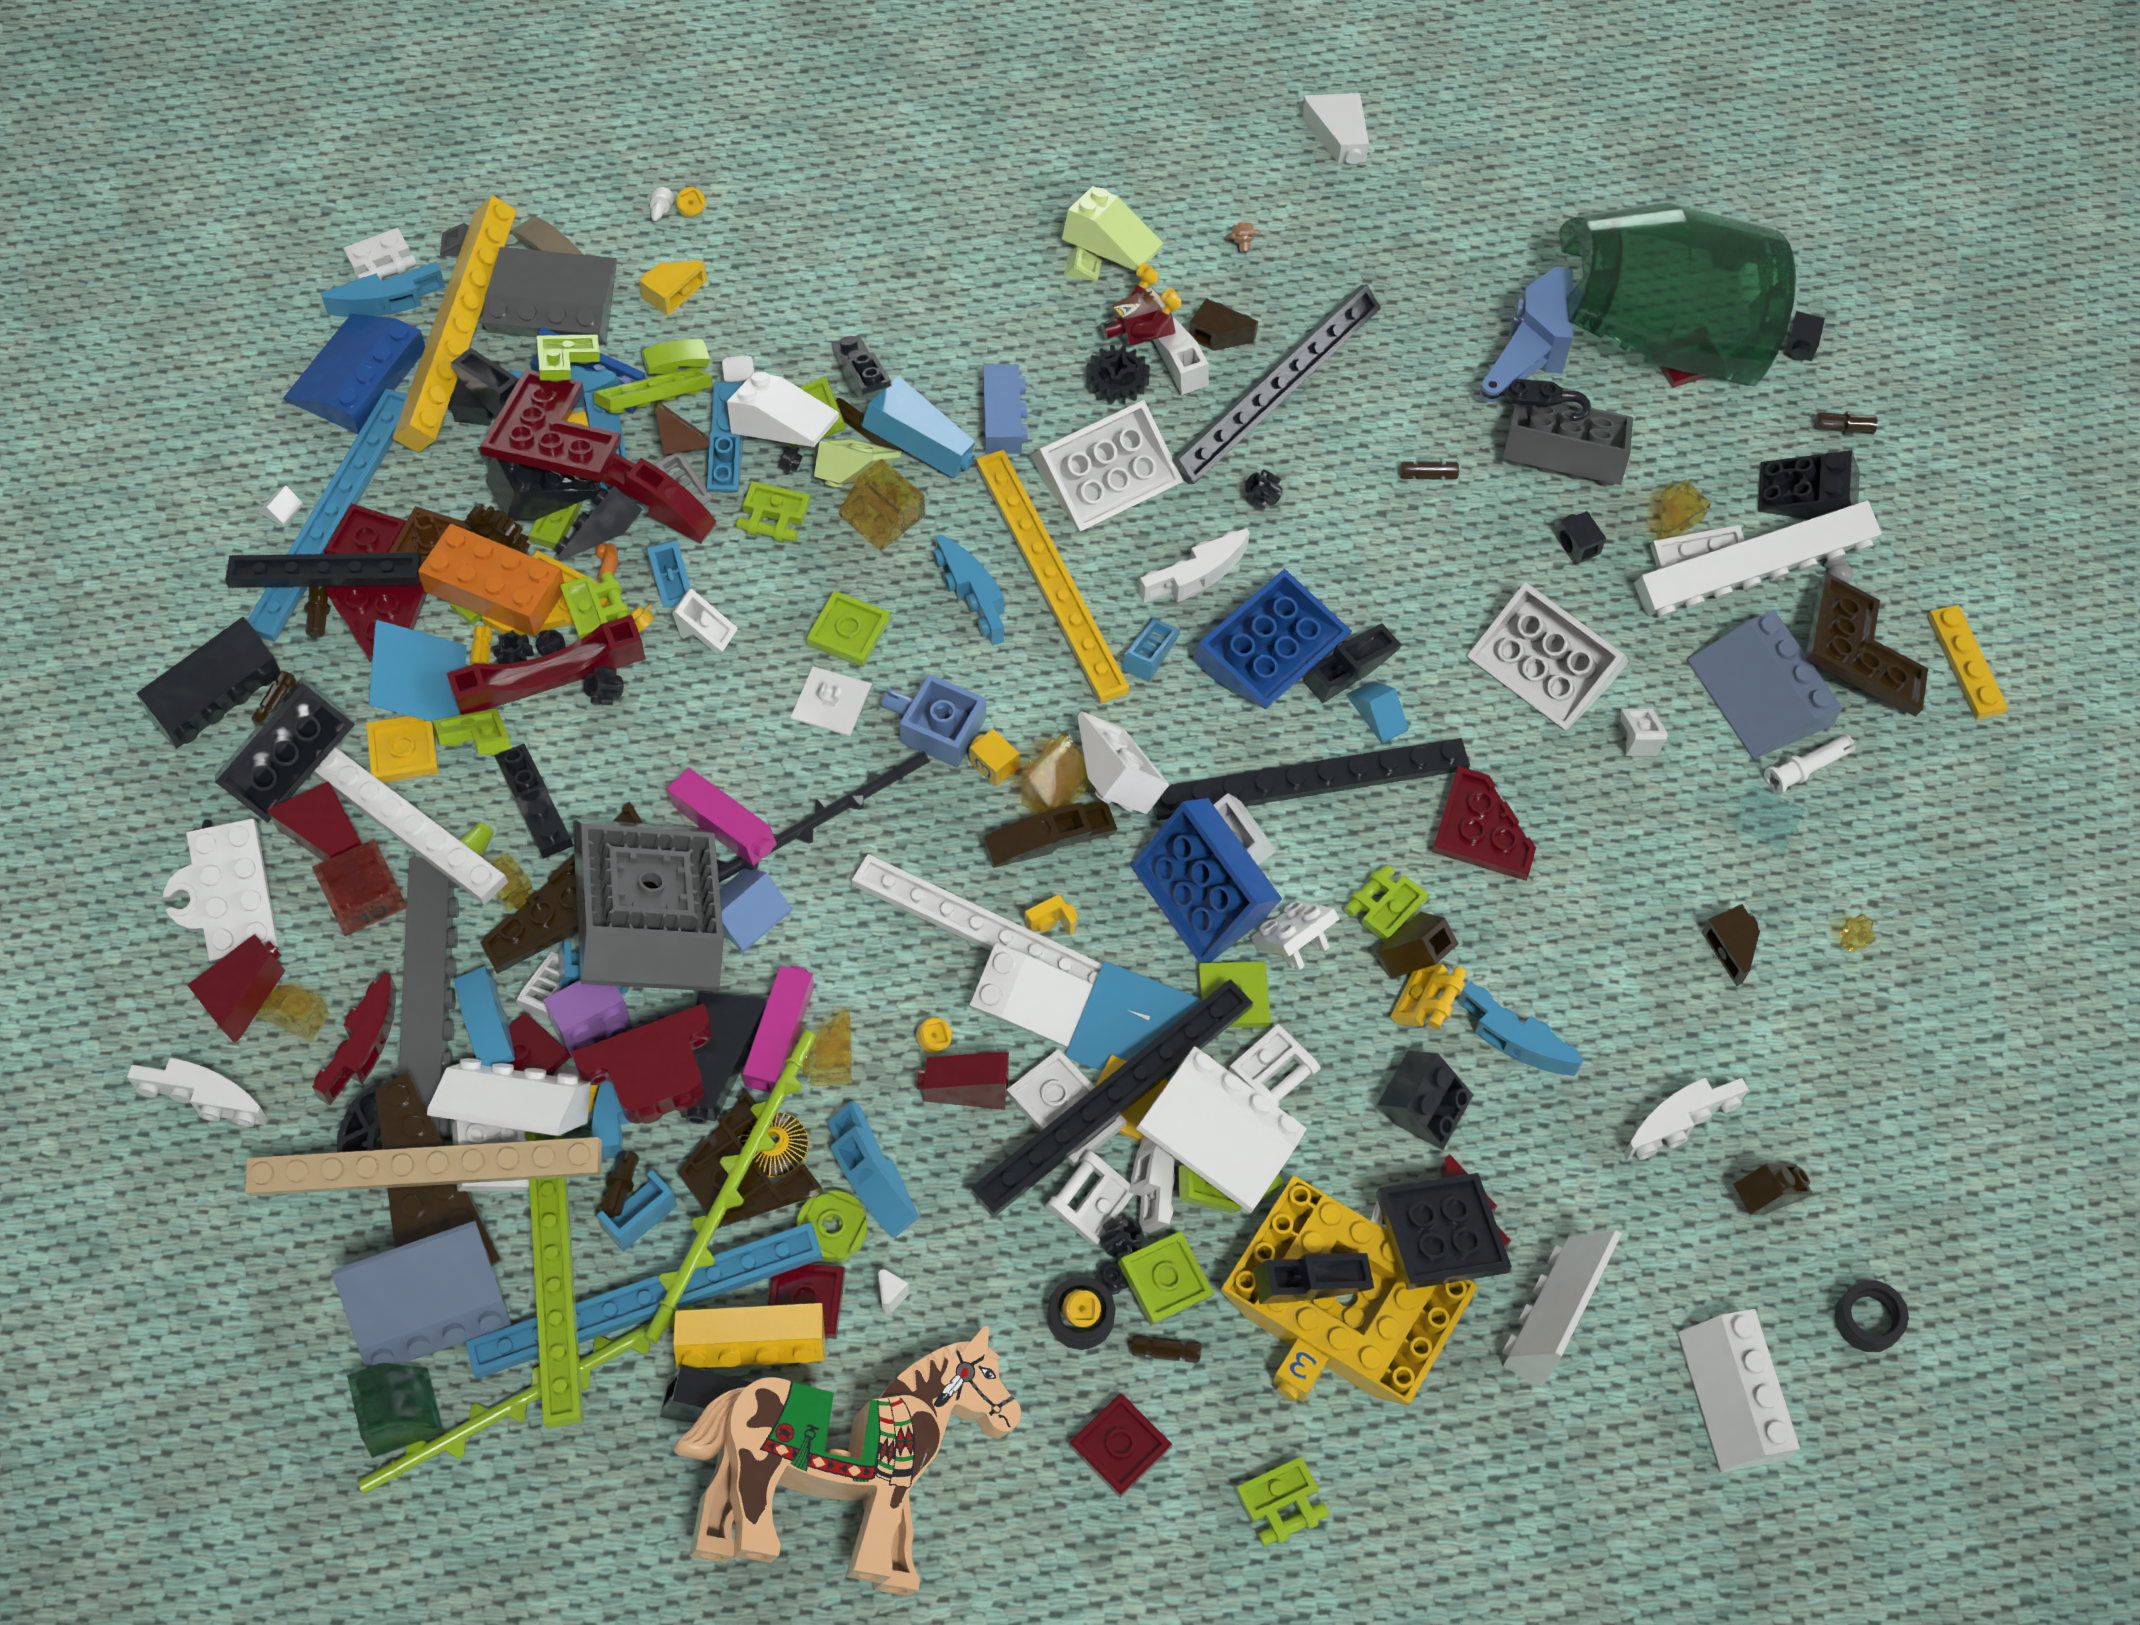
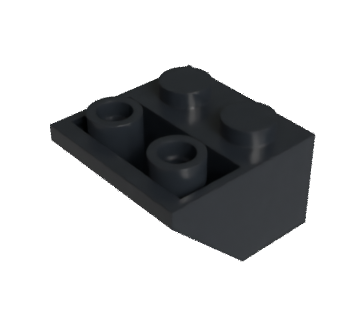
[1377,1051,1474,1150]

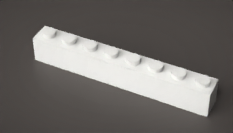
[1634,501,1882,618]

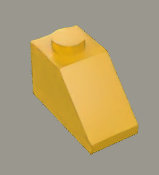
[639,260,707,316]

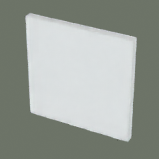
[790,666,872,737]

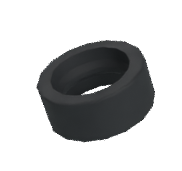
[1047,1276,1116,1350]
[1834,1280,1909,1352]

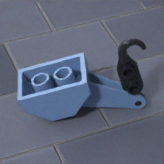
[1480,267,1591,421]

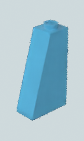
[862,376,975,478]

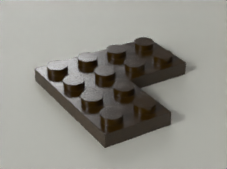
[1805,572,1928,717]

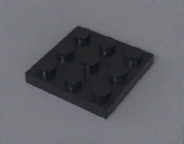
[1376,1173,1512,1290]

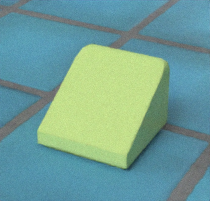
[1064,246,1102,281]

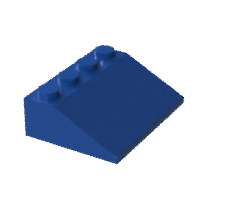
[283,313,425,434]
[1193,568,1352,709]
[1130,798,1282,963]

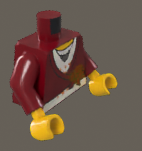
[1101,263,1181,345]

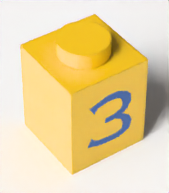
[969,729,1020,787]
[1273,1339,1329,1403]

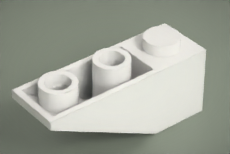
[1153,318,1209,395]

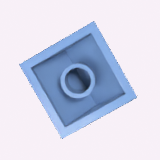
[720,869,792,953]

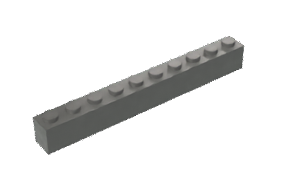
[398,858,460,1142]

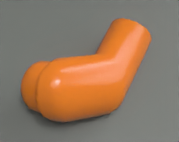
[596,543,618,582]

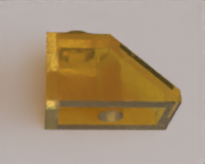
[1656,479,1711,540]
[255,985,330,1042]
[803,1009,852,1086]

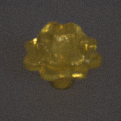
[1839,914,1874,953]

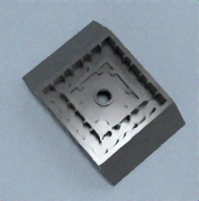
[573,818,724,991]

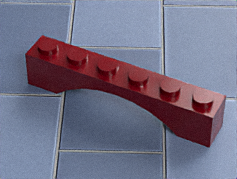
[447,615,646,715]

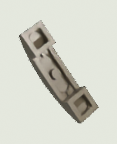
[511,216,584,255]

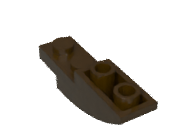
[982,801,1118,868]

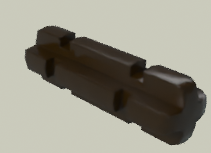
[1400,461,1459,479]
[251,671,296,726]
[1131,1335,1202,1363]

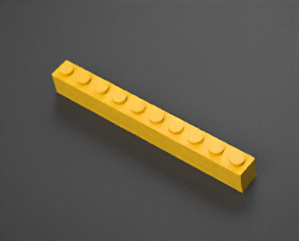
[392,195,517,453]

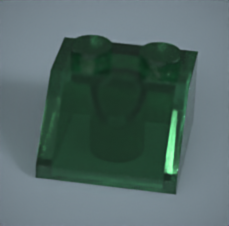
[347,1363,444,1458]

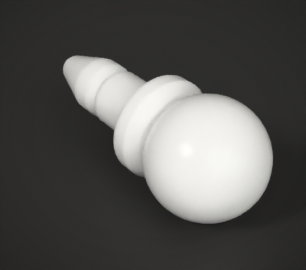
[650,187,674,221]

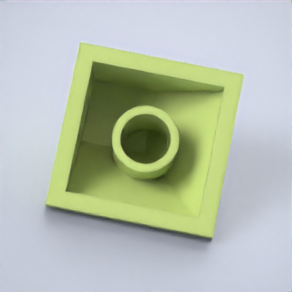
[814,438,902,487]

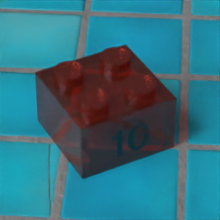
[312,839,407,936]

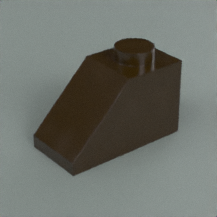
[1701,904,1760,987]

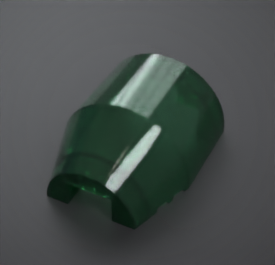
[1559,202,1796,386]

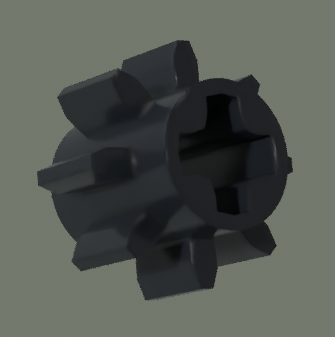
[1245,469,1282,509]
[492,630,534,664]
[583,666,624,706]
[1100,1214,1145,1260]

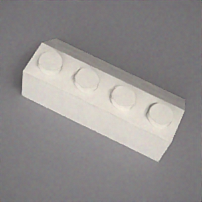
[427,1058,591,1136]
[1677,1309,1800,1473]

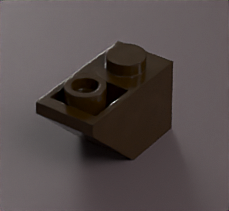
[1189,298,1258,351]
[1375,912,1459,979]
[1733,1163,1814,1215]

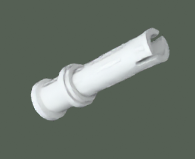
[1764,734,1855,795]

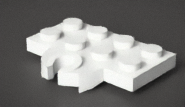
[163,818,279,963]

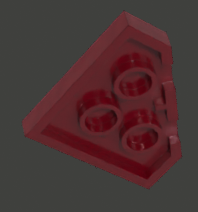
[326,581,427,662]
[1432,766,1536,881]

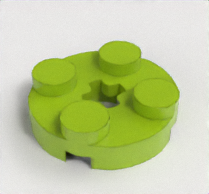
[797,1190,868,1262]

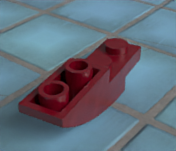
[601,453,717,544]
[312,971,396,1105]

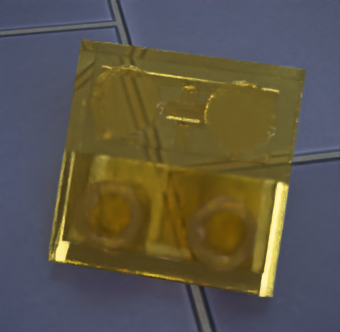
[839,459,925,551]
[1021,731,1092,815]

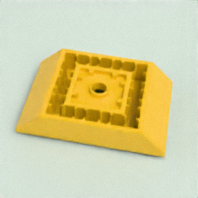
[1221,1175,1479,1406]

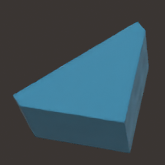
[646,539,691,608]
[1347,681,1409,744]

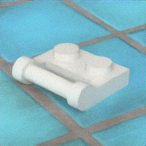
[1229,1024,1320,1107]
[1046,1151,1134,1246]

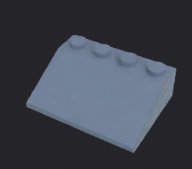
[1687,610,1842,759]
[331,1221,511,1375]

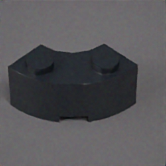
[337,1082,381,1153]

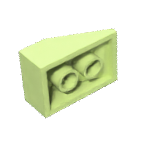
[1062,186,1163,271]

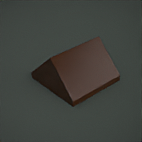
[654,401,711,455]

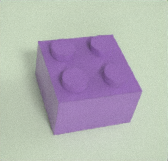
[543,980,632,1058]

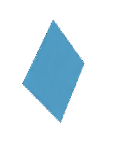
[369,620,467,722]
[1065,961,1201,1081]

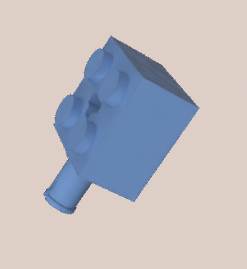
[882,674,986,767]

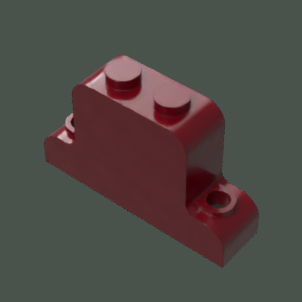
[571,1003,712,1124]

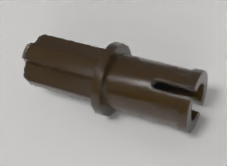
[1815,411,1878,435]
[304,586,330,639]
[601,1150,639,1218]

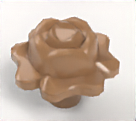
[1226,222,1261,252]

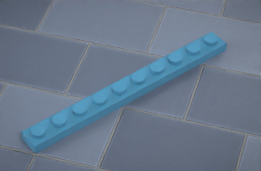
[247,388,408,642]
[466,1222,823,1379]

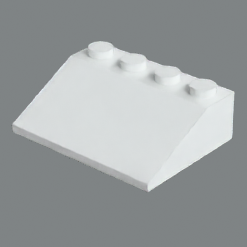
[1031,400,1184,532]
[1467,582,1629,731]
[1136,1046,1307,1213]
[1502,1230,1622,1387]

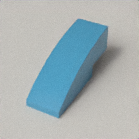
[454,966,515,1067]
[592,1082,631,1160]

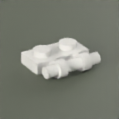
[343,228,417,281]

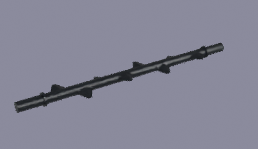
[717,751,929,883]

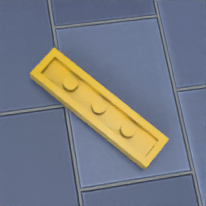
[1927,605,2008,719]

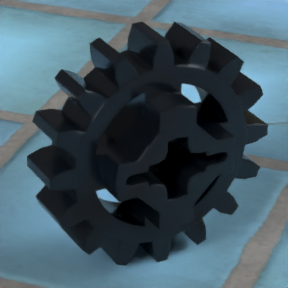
[1086,345,1150,404]

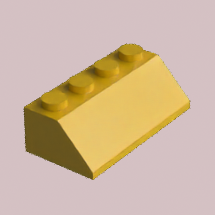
[673,1303,826,1369]

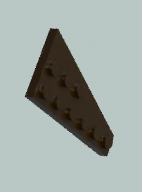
[480,801,659,974]
[375,1072,503,1266]

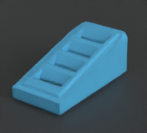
[1122,618,1180,682]

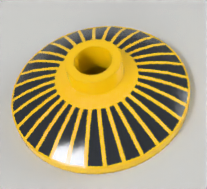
[740,1112,809,1177]

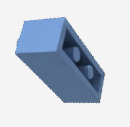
[983,364,1028,454]

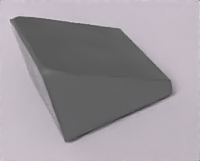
[440,223,469,257]

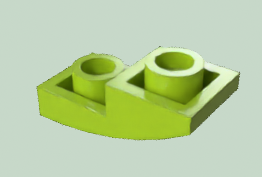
[641,339,710,375]

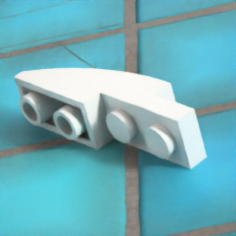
[1139,528,1250,603]
[127,1058,268,1127]
[1624,1078,1749,1160]
[1130,1135,1182,1233]

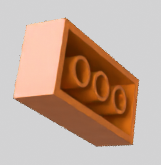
[418,523,564,637]

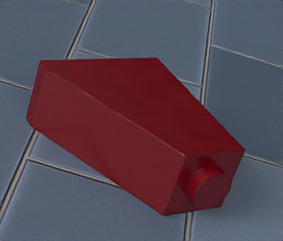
[268,781,367,870]
[187,934,285,1043]
[917,1051,1009,1110]

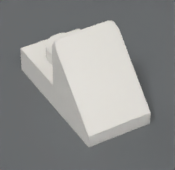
[672,588,738,654]
[1620,709,1668,756]

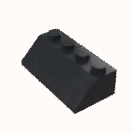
[136,617,281,749]
[215,677,355,823]

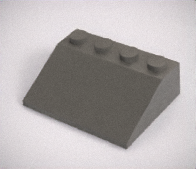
[482,247,617,344]
[1502,402,1633,485]

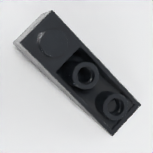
[553,486,643,561]

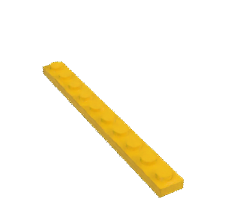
[976,449,1129,704]

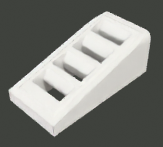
[722,355,754,382]
[516,951,559,1022]

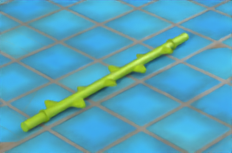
[644,1030,816,1344]
[357,1305,695,1494]

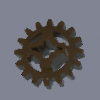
[464,504,530,554]

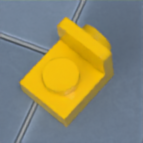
[1024,894,1078,936]

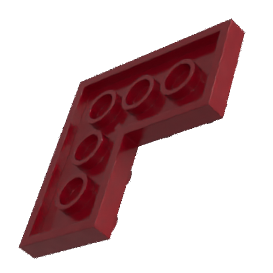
[480,369,621,482]

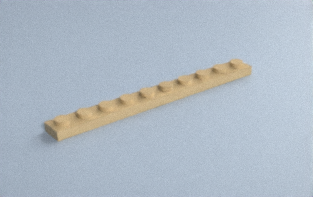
[245,1137,602,1196]

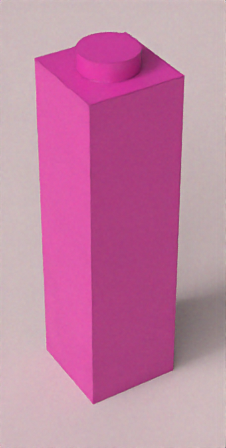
[666,768,777,866]
[743,965,814,1093]

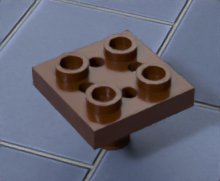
[389,506,468,565]

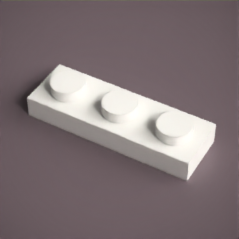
[1650,525,1745,570]

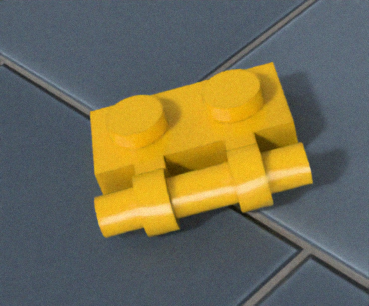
[1390,964,1467,1029]

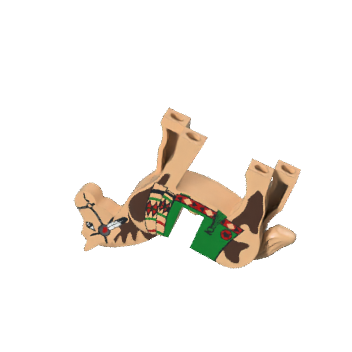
[673,1326,1021,1596]

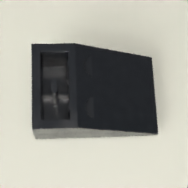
[1758,450,1860,520]
[486,458,600,521]

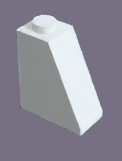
[1302,93,1369,164]

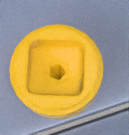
[676,187,705,218]
[916,1017,952,1053]
[1063,1290,1101,1327]

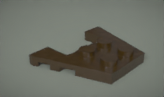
[677,1090,823,1229]

